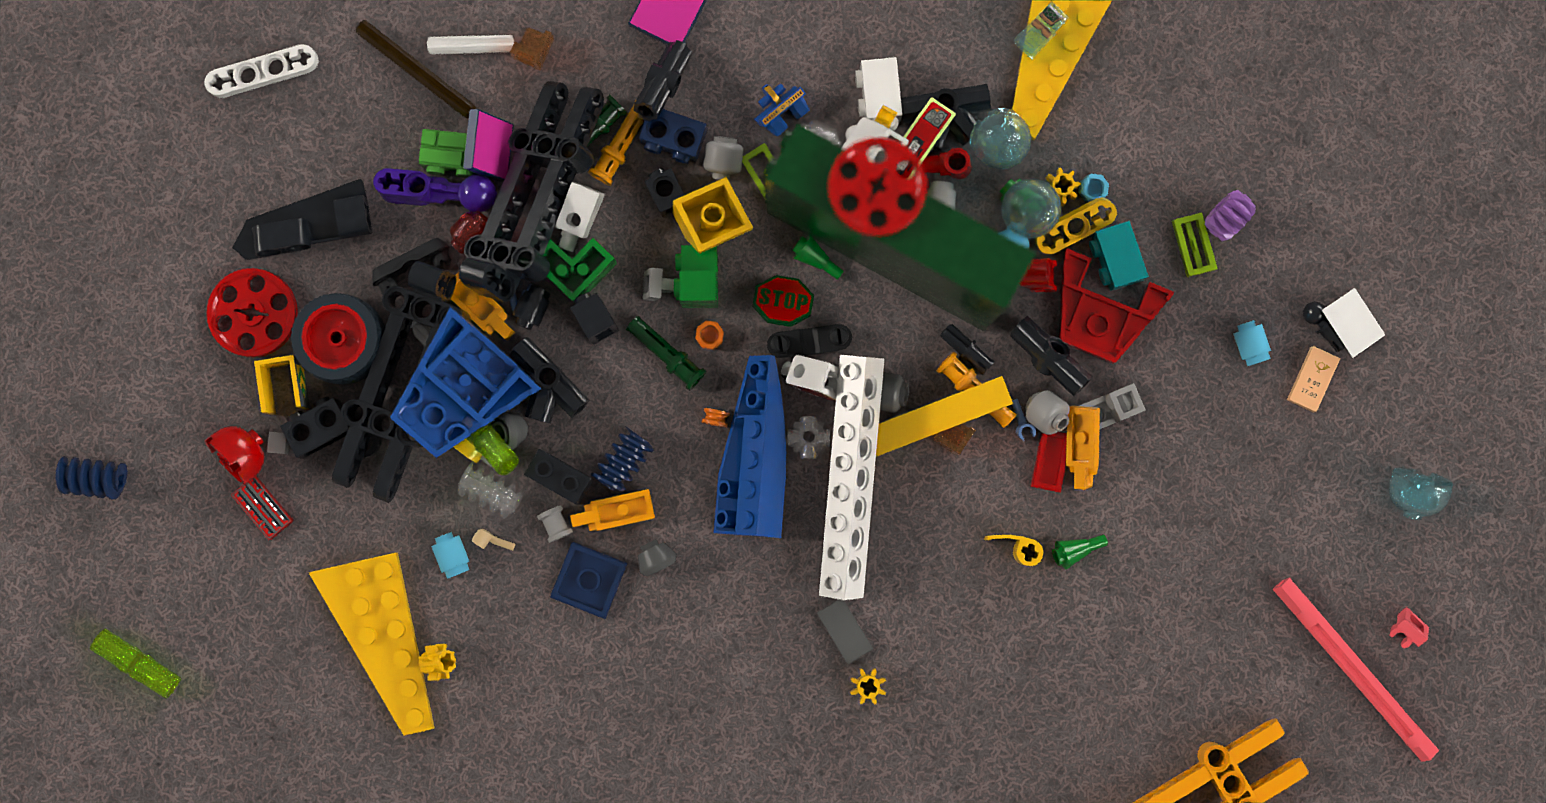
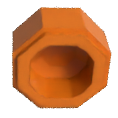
[695,321,724,350]

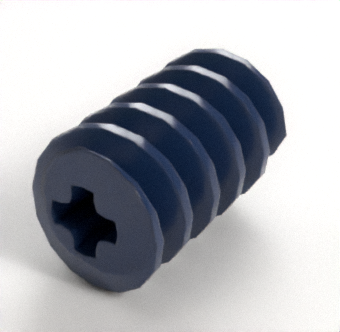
[590,426,654,492]
[56,456,127,500]

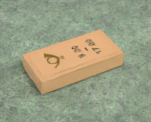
[1287,346,1341,412]

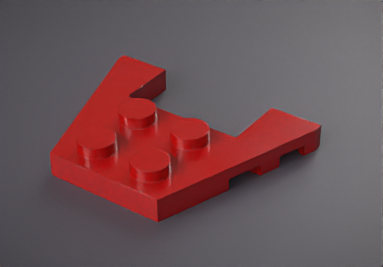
[1059,248,1174,364]

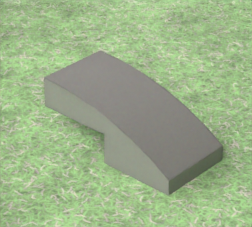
[1080,383,1146,429]

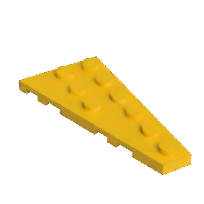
[1008,0,1112,140]
[308,553,435,736]

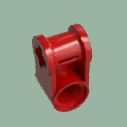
[1019,258,1057,292]

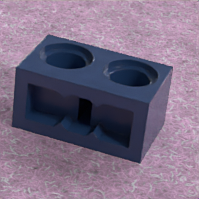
[639,109,708,164]

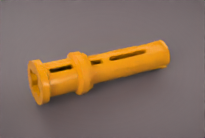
[588,100,645,186]
[936,351,1017,428]

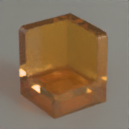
[510,28,554,70]
[932,424,976,456]

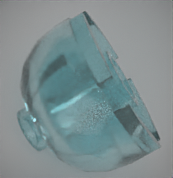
[970,108,1031,170]
[1001,178,1062,239]
[1388,467,1453,520]

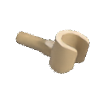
[472,529,515,551]

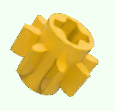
[1042,168,1081,206]
[418,643,456,681]
[850,668,886,704]

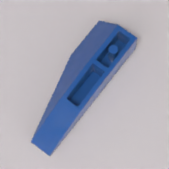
[714,355,786,538]

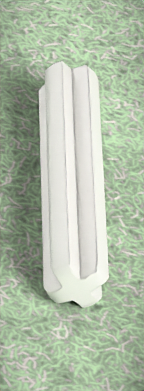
[427,35,515,54]

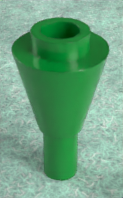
[792,235,844,280]
[1052,534,1108,570]

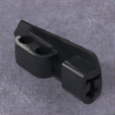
[232,179,372,260]

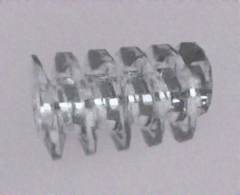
[457,461,527,519]

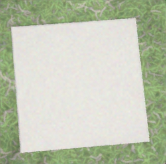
[1322,288,1385,358]

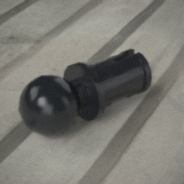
[1303,301,1345,353]

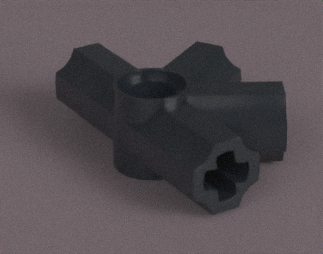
[901,84,991,150]
[509,337,590,424]

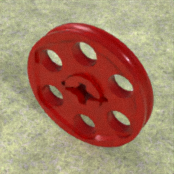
[828,137,927,236]
[206,268,298,357]

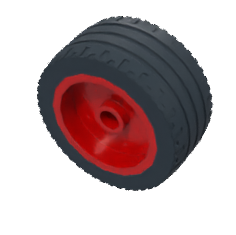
[291,293,385,384]

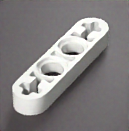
[205,44,318,98]

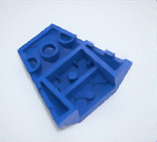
[390,307,541,458]

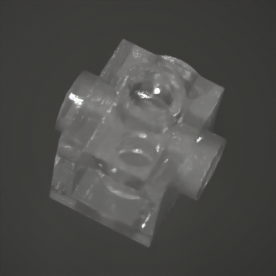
[788,416,830,459]

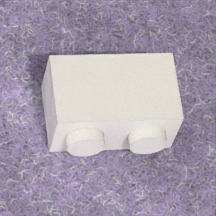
[855,57,902,122]

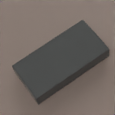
[817,599,873,664]

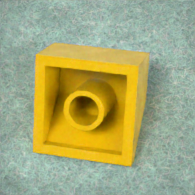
[673,177,753,254]

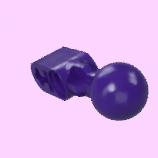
[373,168,497,213]

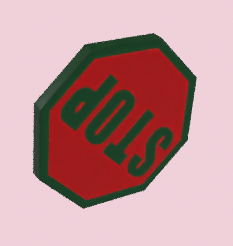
[752,275,814,327]

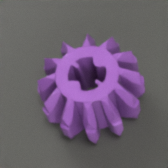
[1205,190,1256,241]

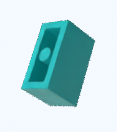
[1089,221,1149,291]

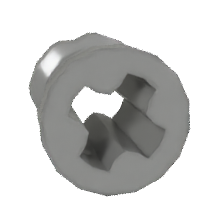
[537,505,573,543]

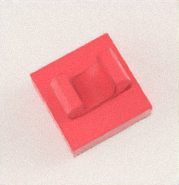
[1390,607,1429,648]

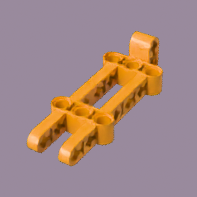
[1133,719,1309,803]

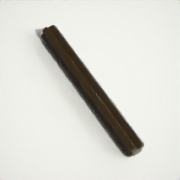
[355,20,476,119]

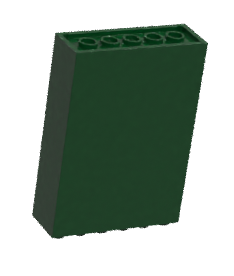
[764,124,1036,331]

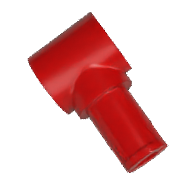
[922,148,972,180]

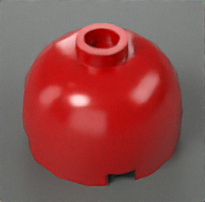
[204,426,264,485]

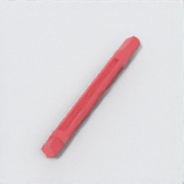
[1273,577,1439,762]

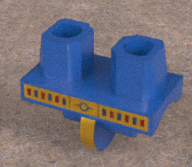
[754,83,810,136]

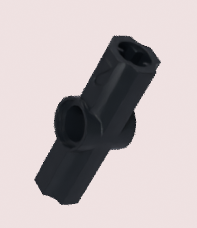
[634,40,692,121]
[1009,316,1092,396]

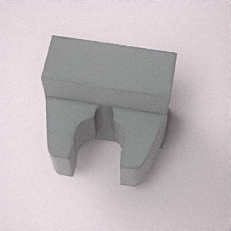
[642,268,674,301]

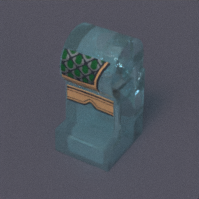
[1013,2,1070,60]

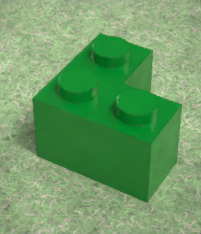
[543,238,617,305]
[674,245,718,308]

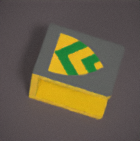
[254,355,310,415]

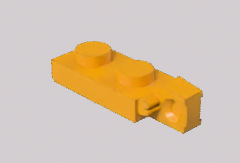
[451,272,515,341]
[1066,405,1100,490]
[570,489,655,531]

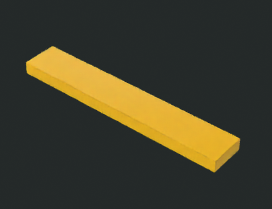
[876,376,1013,457]

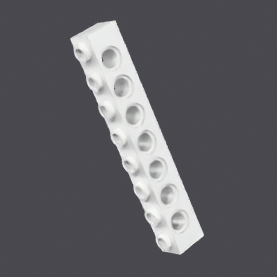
[819,355,884,600]

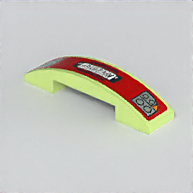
[896,97,956,179]

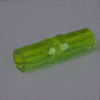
[467,423,519,475]
[90,628,181,699]

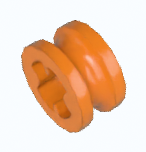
[701,408,730,428]

